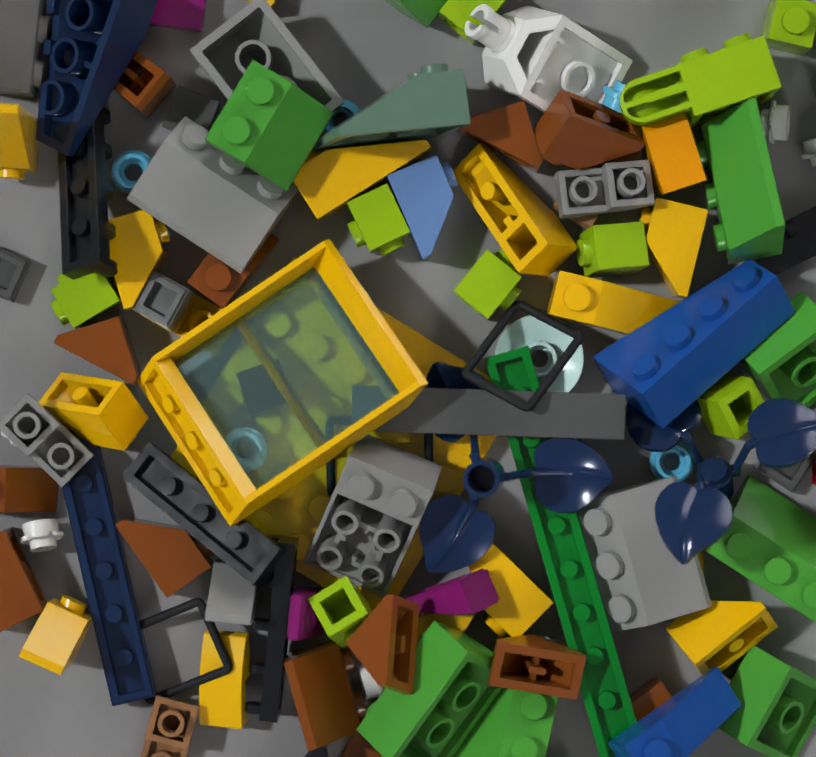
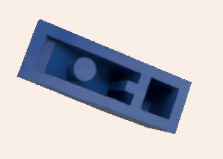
[608,667,742,757]

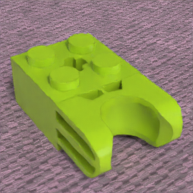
[619,33,782,134]

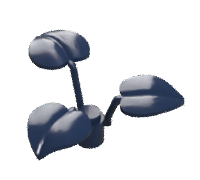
[419,362,613,573]
[626,398,816,565]

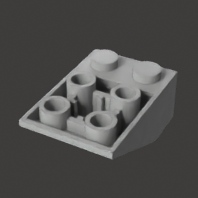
[303,434,442,597]

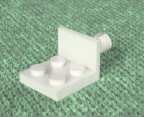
[464,4,633,112]

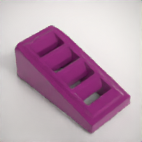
[405,568,498,615]
[287,586,325,641]

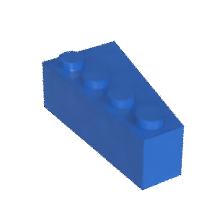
[592,259,795,429]

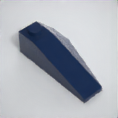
[36,0,158,157]

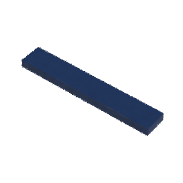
[62,438,157,706]

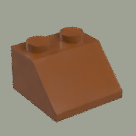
[284,640,367,751]

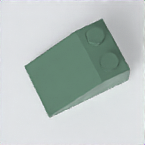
[315,63,471,149]

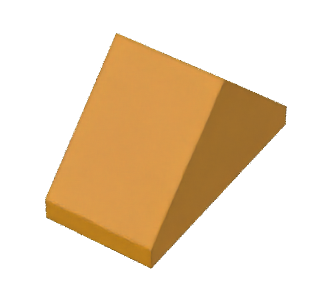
[642,113,707,195]

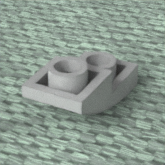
[554,160,655,219]
[0,393,95,487]

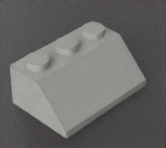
[0,0,51,98]
[190,0,345,113]
[127,116,298,274]
[577,476,712,633]

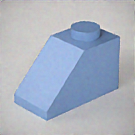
[387,154,458,260]

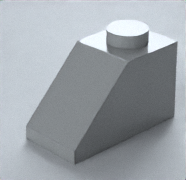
[205,559,259,625]

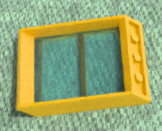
[137,239,428,526]

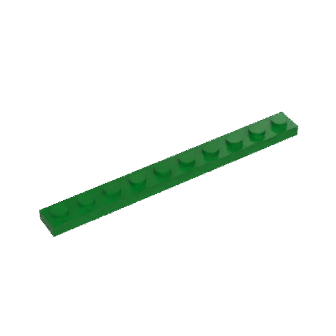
[485,346,637,757]

